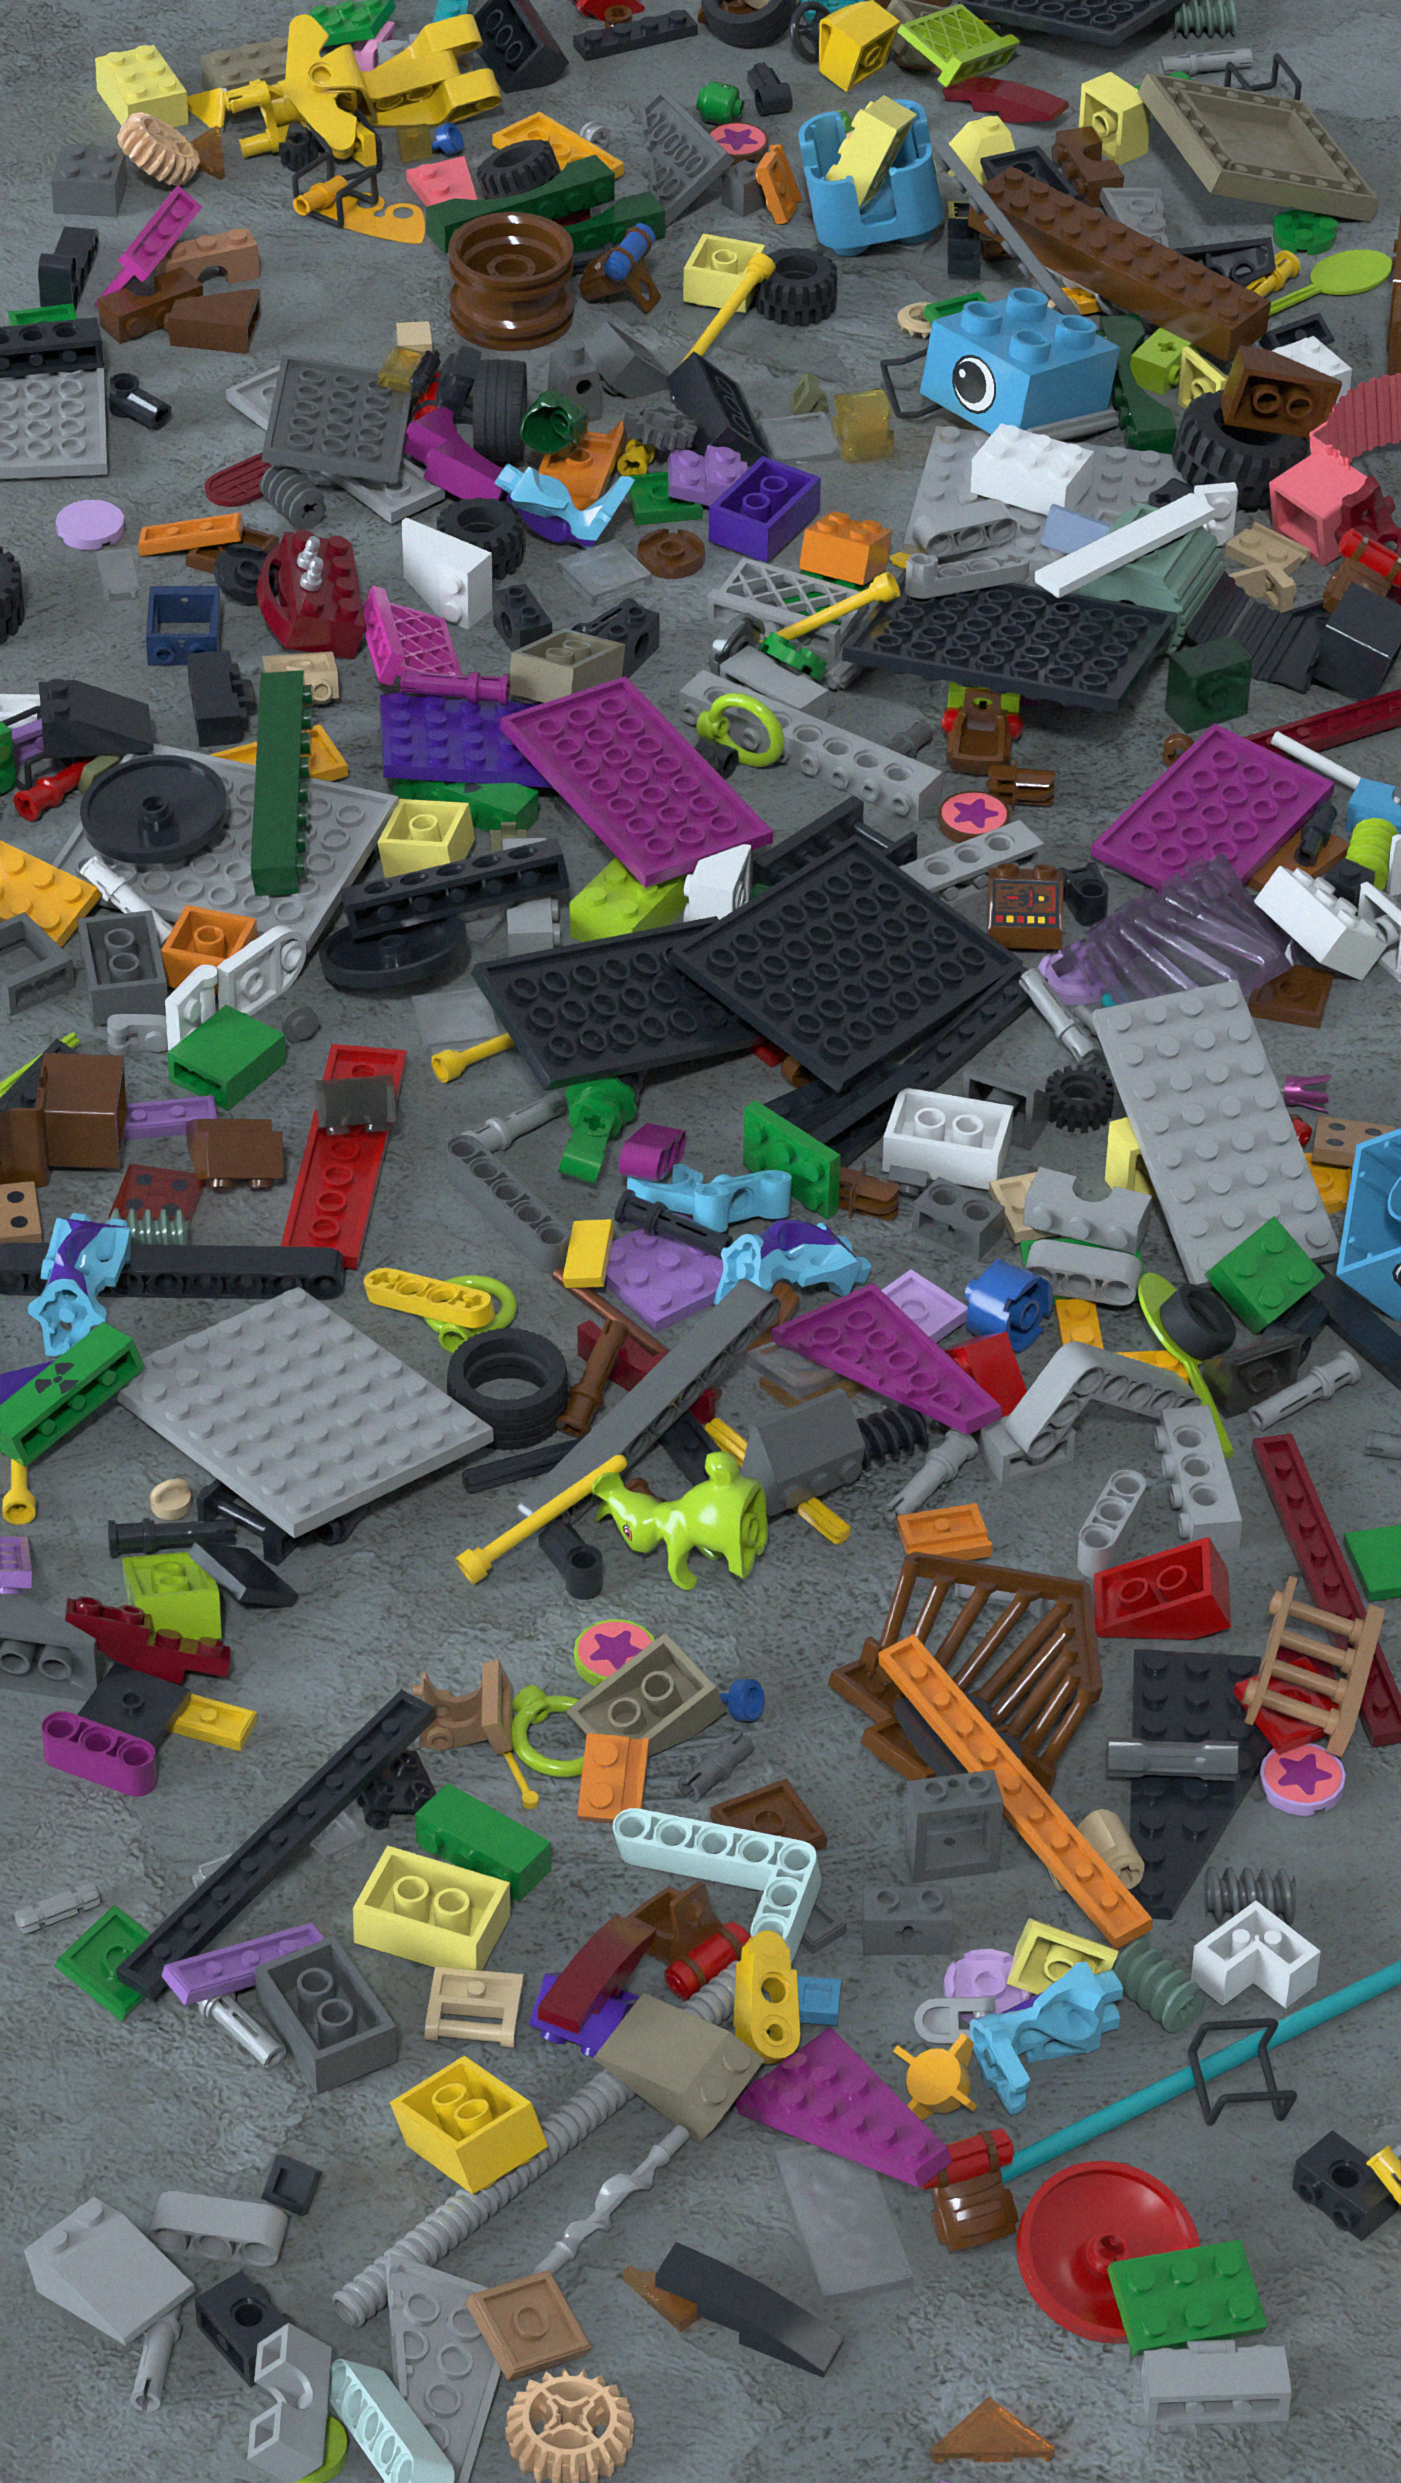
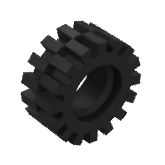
[1045,1065,1114,1133]

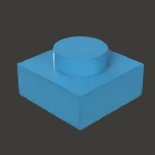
[797,1976,841,2026]

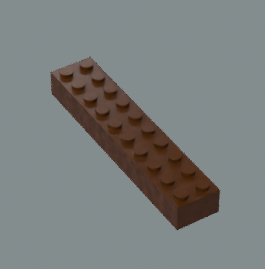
[968,166,1271,362]

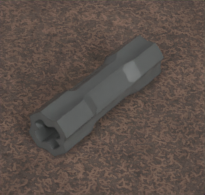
[1106,1737,1238,1781]

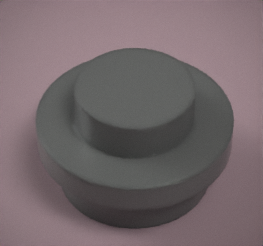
[282,1006,319,1043]

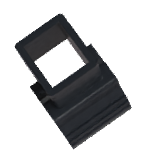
[1186,570,1401,701]

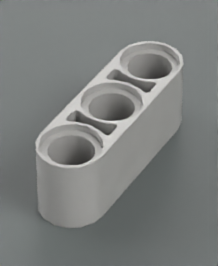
[913,499,1018,558]
[1024,1239,1143,1306]
[1077,1469,1146,1578]
[147,2191,288,2267]

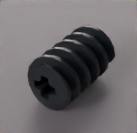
[856,1403,929,1470]

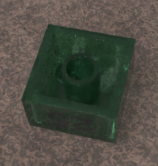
[1165,635,1253,734]

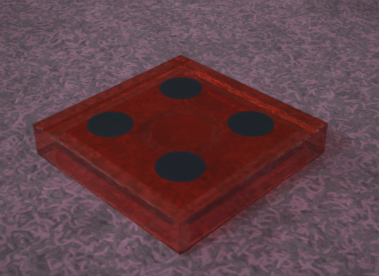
[109,1163,206,1223]

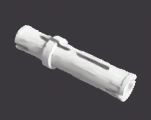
[80,856,173,948]

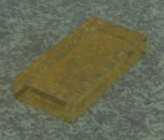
[377,346,424,393]

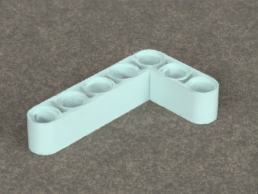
[612,1808,822,1963]
[328,2358,455,2483]

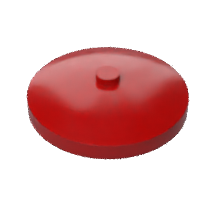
[1016,2161,1200,2344]

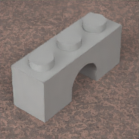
[1023,1167,1152,1255]
[247,2323,332,2483]

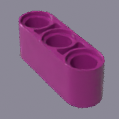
[619,1123,686,1182]
[41,1711,157,1797]

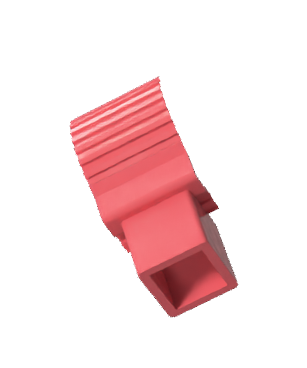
[1269,373,1401,566]

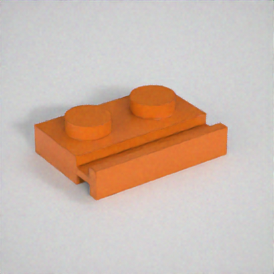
[755,144,802,225]
[896,1503,993,1561]
[577,1733,650,1824]

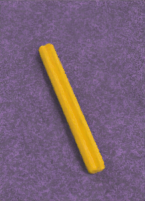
[704,1418,851,1545]

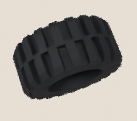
[1172,390,1308,508]

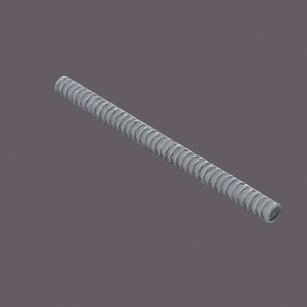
[332,1961,739,2328]

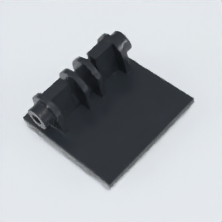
[342,1746,436,1829]

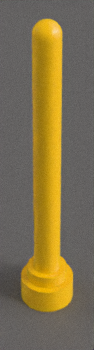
[679,252,776,365]
[759,571,900,652]
[431,1032,516,1083]
[455,1455,627,1585]
[2,1459,36,1525]

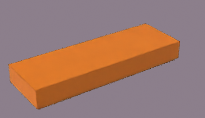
[138,513,244,556]

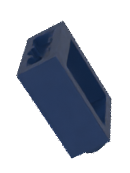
[146,586,221,665]

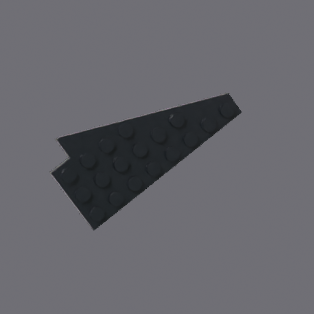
[1128,1649,1274,1920]

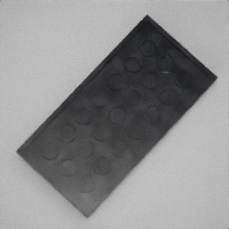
[470,916,772,1091]

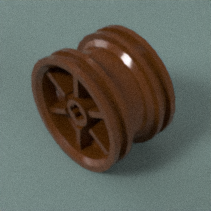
[448,212,574,352]

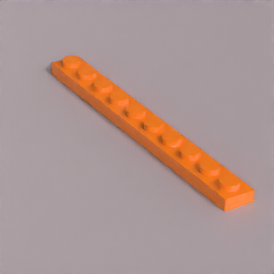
[878,1634,1153,1950]

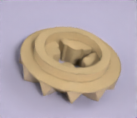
[897,302,932,339]

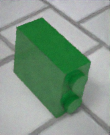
[167,1004,286,1111]

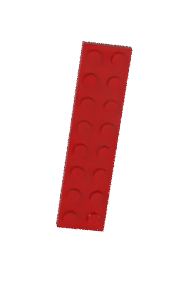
[280,1044,407,1269]

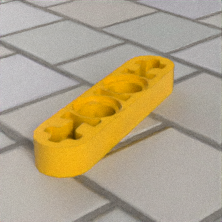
[363,1268,495,1328]

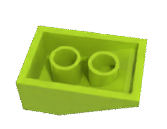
[121,1552,222,1640]

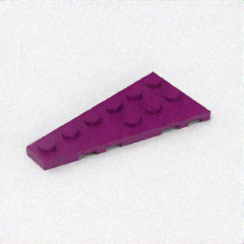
[771,1283,1002,1435]
[735,2027,951,2188]

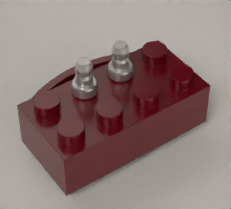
[256,530,365,659]

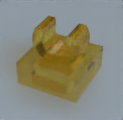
[395,123,433,162]

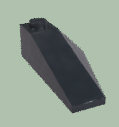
[1173,237,1276,286]

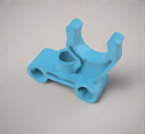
[627,1164,792,1233]

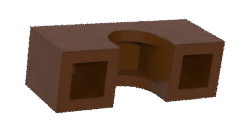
[1051,126,1124,208]
[98,267,203,344]

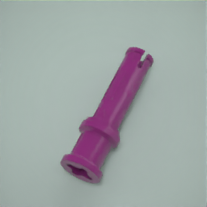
[400,670,511,706]

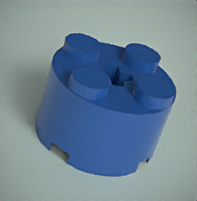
[965,1259,1053,1352]

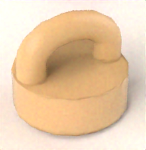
[150,1478,192,1520]

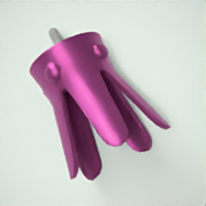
[1279,1074,1331,1113]

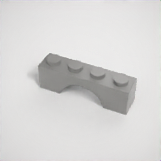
[502,838,560,957]

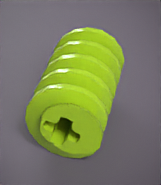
[1345,818,1399,891]

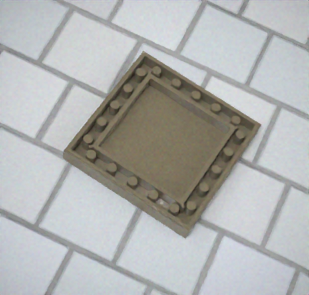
[1138,72,1380,222]

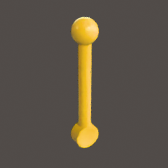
[499,1747,539,1809]

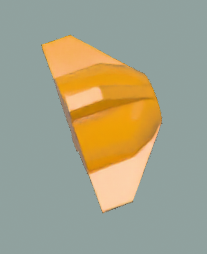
[893,2033,978,2120]

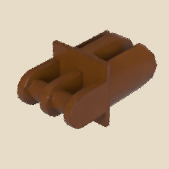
[987,760,1056,811]
[838,1165,900,1221]

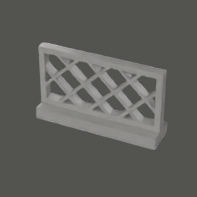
[707,557,868,661]

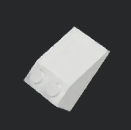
[402,518,492,630]

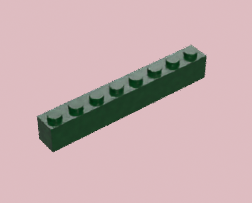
[251,670,314,897]

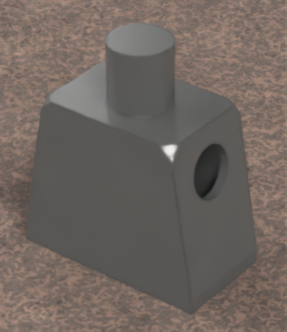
[548,339,602,422]

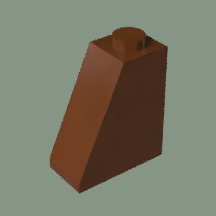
[164,289,261,354]

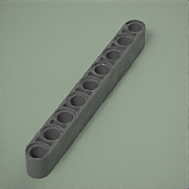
[515,1279,781,1536]

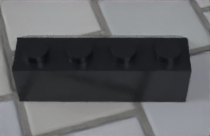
[474,0,569,93]
[666,351,773,467]

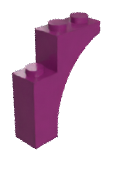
[403,406,509,503]

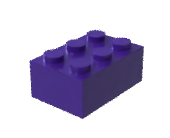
[708,456,821,563]

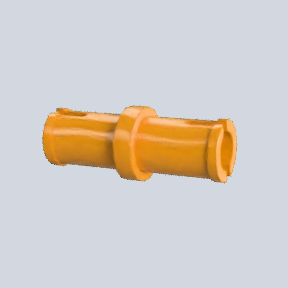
[293,175,348,216]

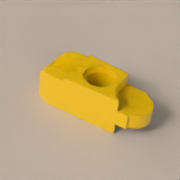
[733,1930,800,2065]

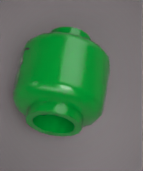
[696,81,744,125]

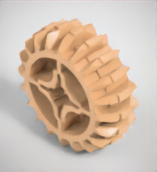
[117,112,200,186]
[505,2367,634,2483]

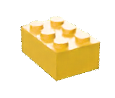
[390,2056,548,2194]

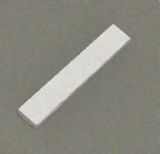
[1035,493,1215,598]

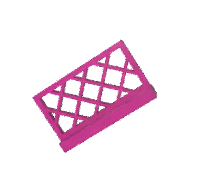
[94,185,202,308]
[362,585,462,686]

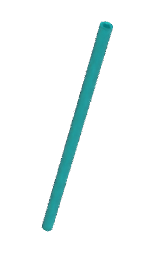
[1000,1960,1401,2184]

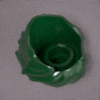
[520,390,590,458]

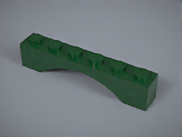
[426,155,615,254]
[562,191,665,253]
[1096,314,1177,455]

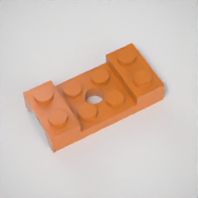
[538,421,627,511]

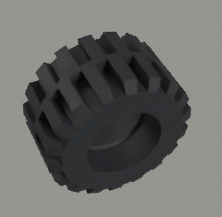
[476,140,562,200]
[755,247,838,326]
[437,497,523,579]

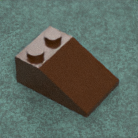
[1220,345,1342,439]

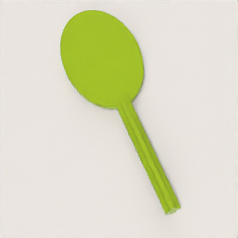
[1269,250,1392,316]
[1138,1272,1234,1458]

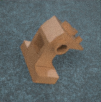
[413,1659,513,1754]

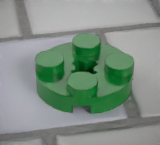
[1273,209,1338,255]
[758,632,827,682]

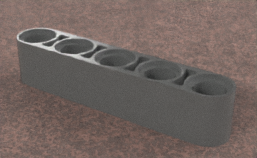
[446,1135,570,1274]

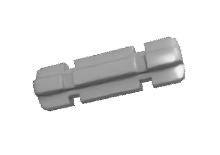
[15,1882,100,1934]

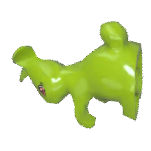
[592,1451,768,1591]

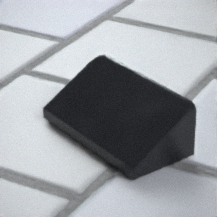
[1258,312,1335,351]

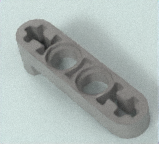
[905,552,1030,599]

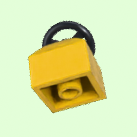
[789,0,900,92]

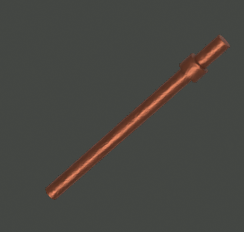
[552,1266,722,1402]

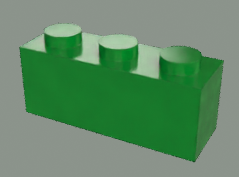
[415,1783,551,1902]

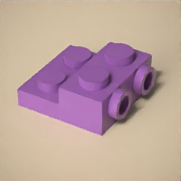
[668,445,747,506]

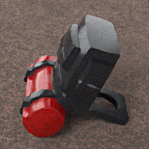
[413,345,482,423]

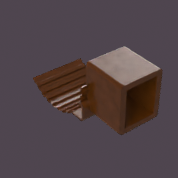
[0,1053,128,1188]

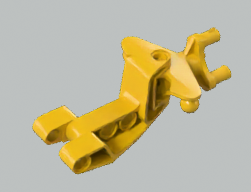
[222,14,503,159]

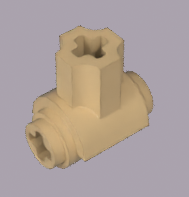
[1047,1809,1144,1892]

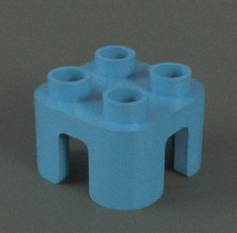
[798,99,944,256]

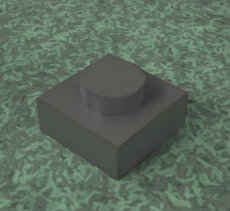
[887,1165,933,1198]

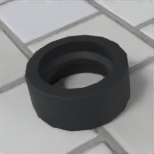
[1160,1284,1236,1361]

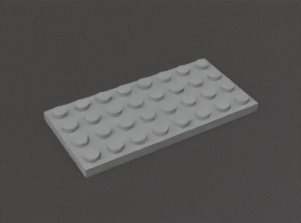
[1091,980,1340,1289]

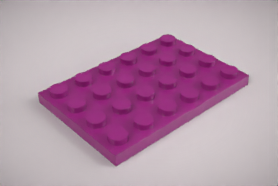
[1091,723,1335,917]

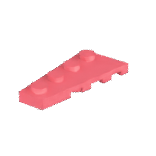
[406,156,478,207]

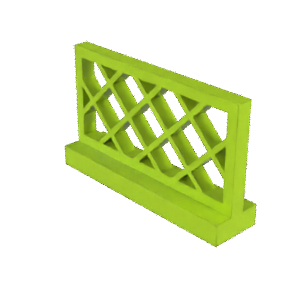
[897,4,1020,88]

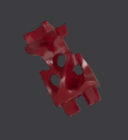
[1335,475,1401,606]

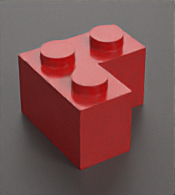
[942,1332,1027,1417]

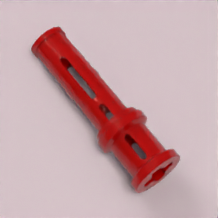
[13,755,99,822]

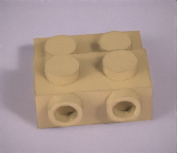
[262,652,339,704]

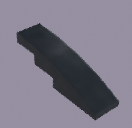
[947,201,981,275]
[655,2242,844,2378]

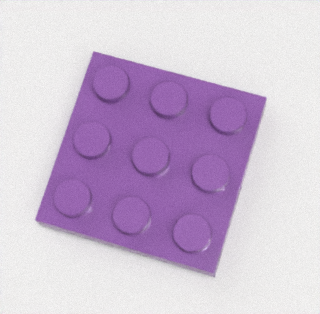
[604,1211,724,1333]

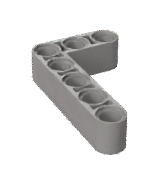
[1005,1341,1202,1459]

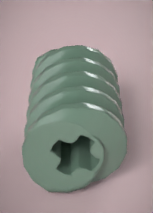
[1172,0,1237,37]
[109,1208,190,1245]
[1112,1937,1205,2034]

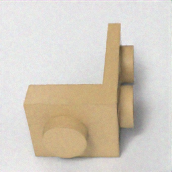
[1228,562,1297,613]

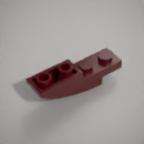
[65,1596,230,1684]

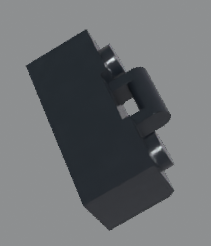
[187,650,256,747]

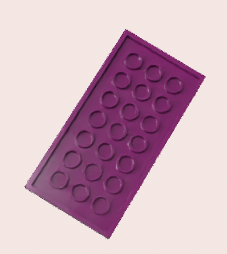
[500,676,773,888]

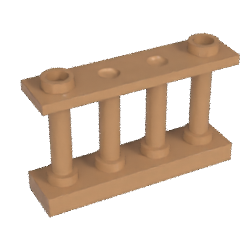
[1242,1576,1386,1757]

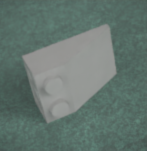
[24,2196,195,2346]

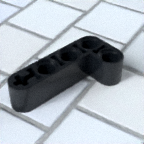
[38,226,99,312]

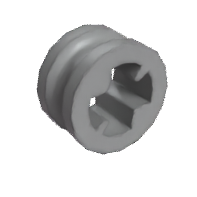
[579,121,610,150]

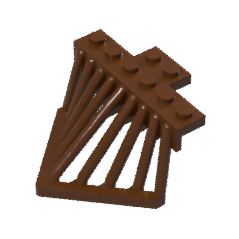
[828,1551,1103,1819]

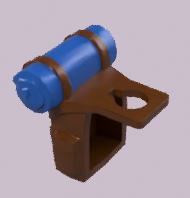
[578,223,661,313]

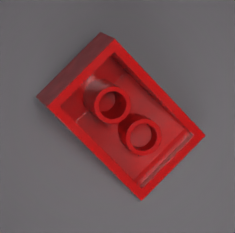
[1094,1537,1231,1640]

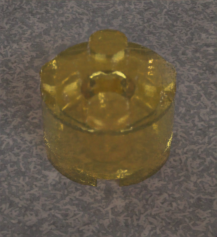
[832,388,894,462]

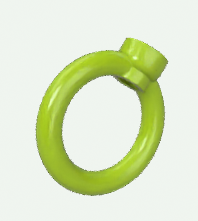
[696,693,785,767]
[424,1275,517,1353]
[512,1685,584,1778]

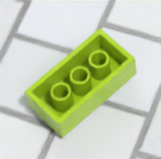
[570,856,694,942]

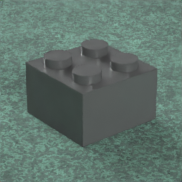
[51,144,127,217]

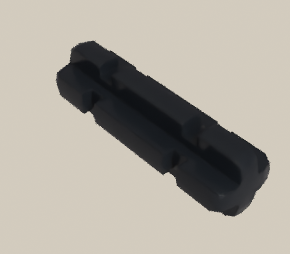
[409,350,441,394]

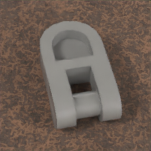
[107,1014,168,1056]
[914,1996,995,2043]

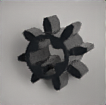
[279,132,318,172]

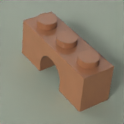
[156,228,260,284]

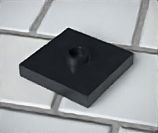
[77,1662,191,1749]

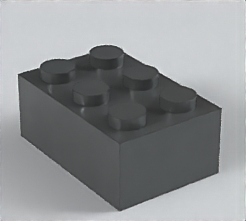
[78,910,168,1025]
[255,1935,397,2095]

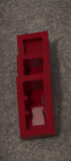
[942,77,1069,122]
[577,1320,715,1425]
[538,1915,656,2034]

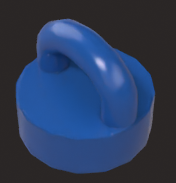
[430,122,464,156]
[720,1679,765,1721]

